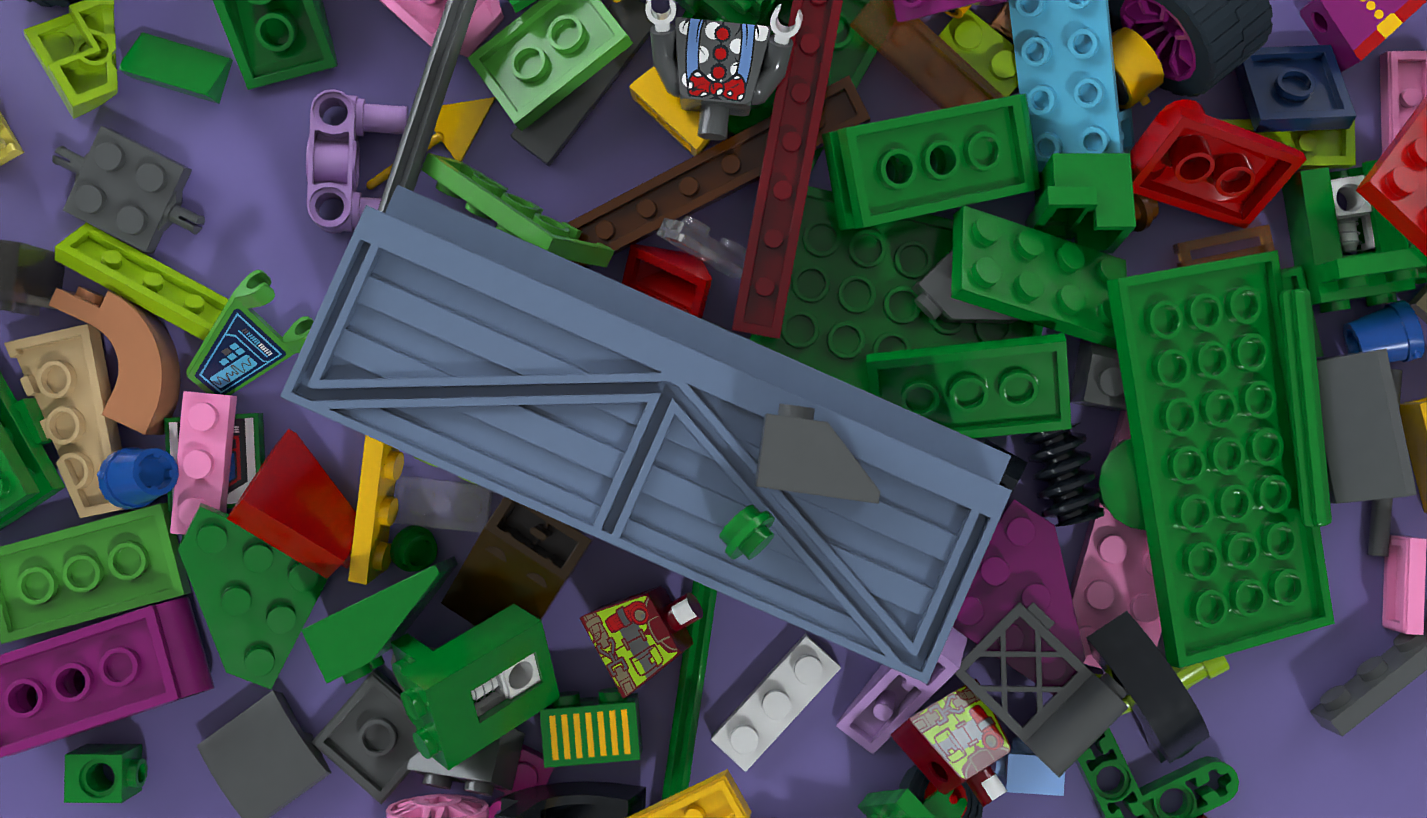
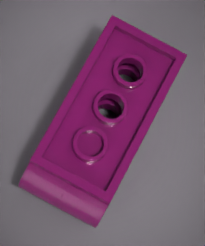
[0,597,215,758]

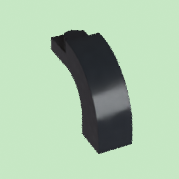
[1086,611,1210,763]
[496,782,646,818]

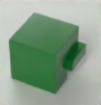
[1025,153,1136,254]

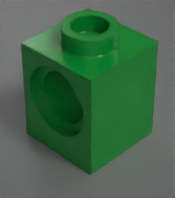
[64,744,148,803]

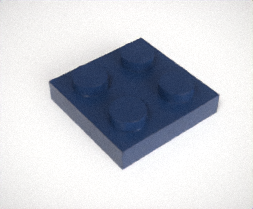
[1235,45,1357,133]

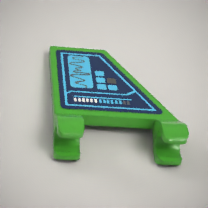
[186,270,314,395]

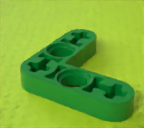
[1075,728,1239,818]

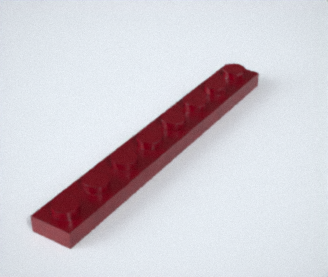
[732,0,843,339]

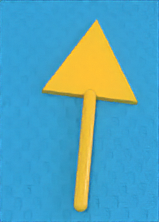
[366,97,496,190]

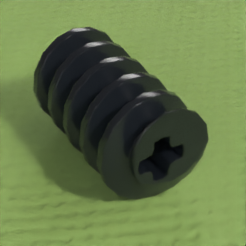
[1024,422,1105,527]

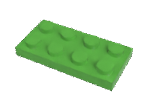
[0,503,192,644]

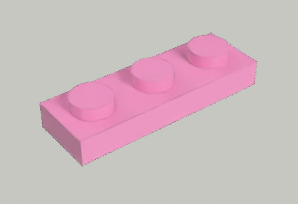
[170,391,237,535]

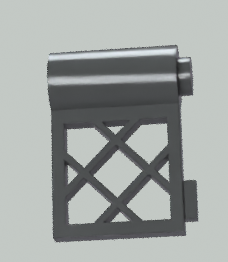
[954,602,1128,778]

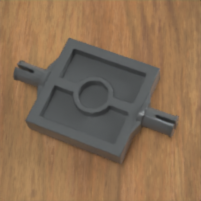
[52,126,205,253]

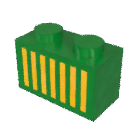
[540,687,643,768]

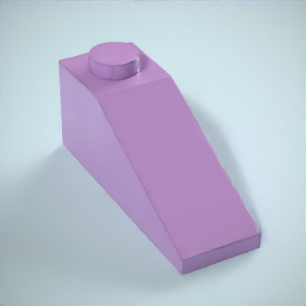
[836,627,967,754]

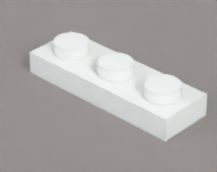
[711,633,841,772]

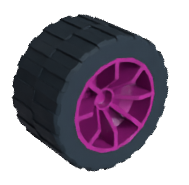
[1108,0,1273,97]

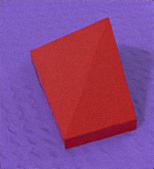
[622,244,712,319]

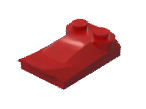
[1130,99,1307,229]

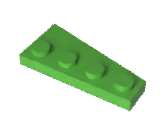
[421,153,615,268]

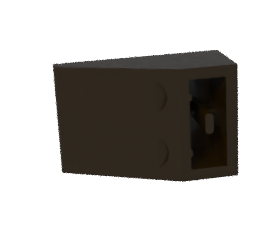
[441,497,596,626]

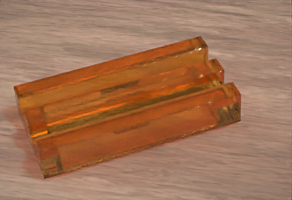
[1172,224,1275,268]

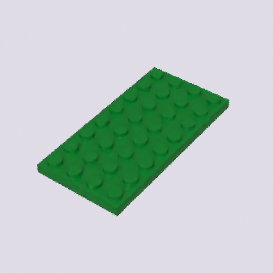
[1106,250,1335,668]

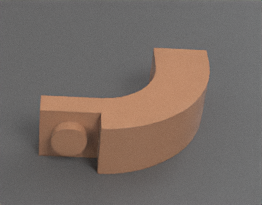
[49,286,181,435]

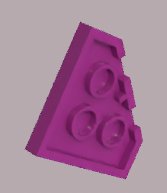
[953,499,1086,695]

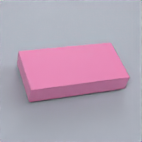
[1382,535,1427,635]

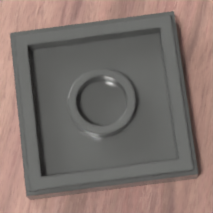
[311,669,419,805]

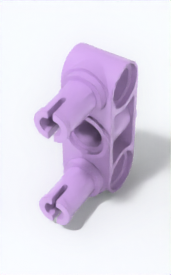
[306,89,408,234]

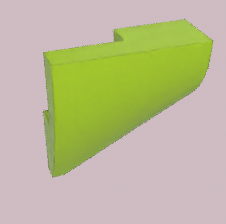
[24,0,118,119]

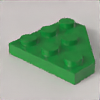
[178,503,328,689]

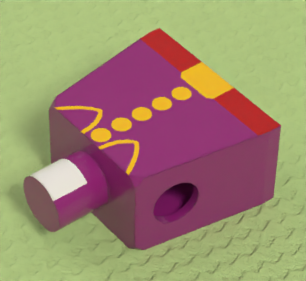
[1300,0,1427,73]

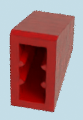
[227,428,356,579]

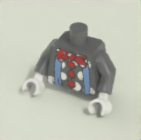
[645,0,803,141]

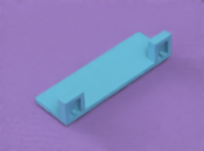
[1008,0,1135,172]

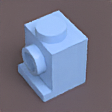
[991,737,1065,796]

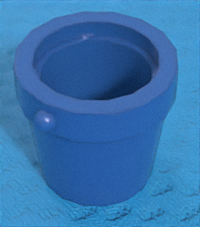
[1343,300,1425,362]
[97,447,179,510]

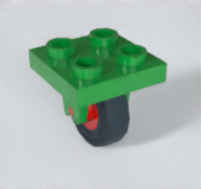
[857,765,983,818]

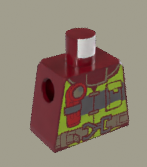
[579,586,703,698]
[890,679,1011,807]

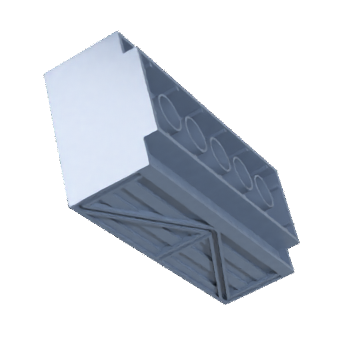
[280,185,1012,684]

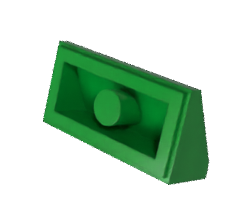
[119,32,233,104]

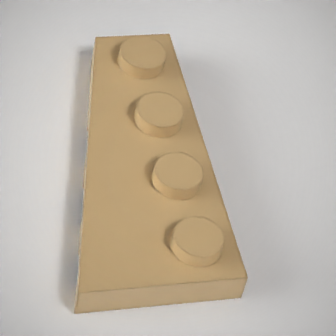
[4,324,126,518]

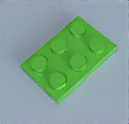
[467,0,633,131]

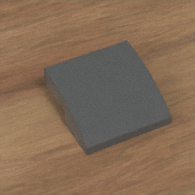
[197,690,332,818]

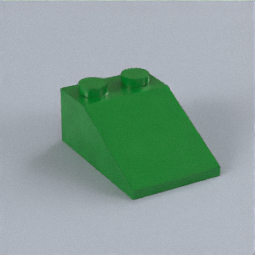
[213,0,338,90]
[301,556,458,684]

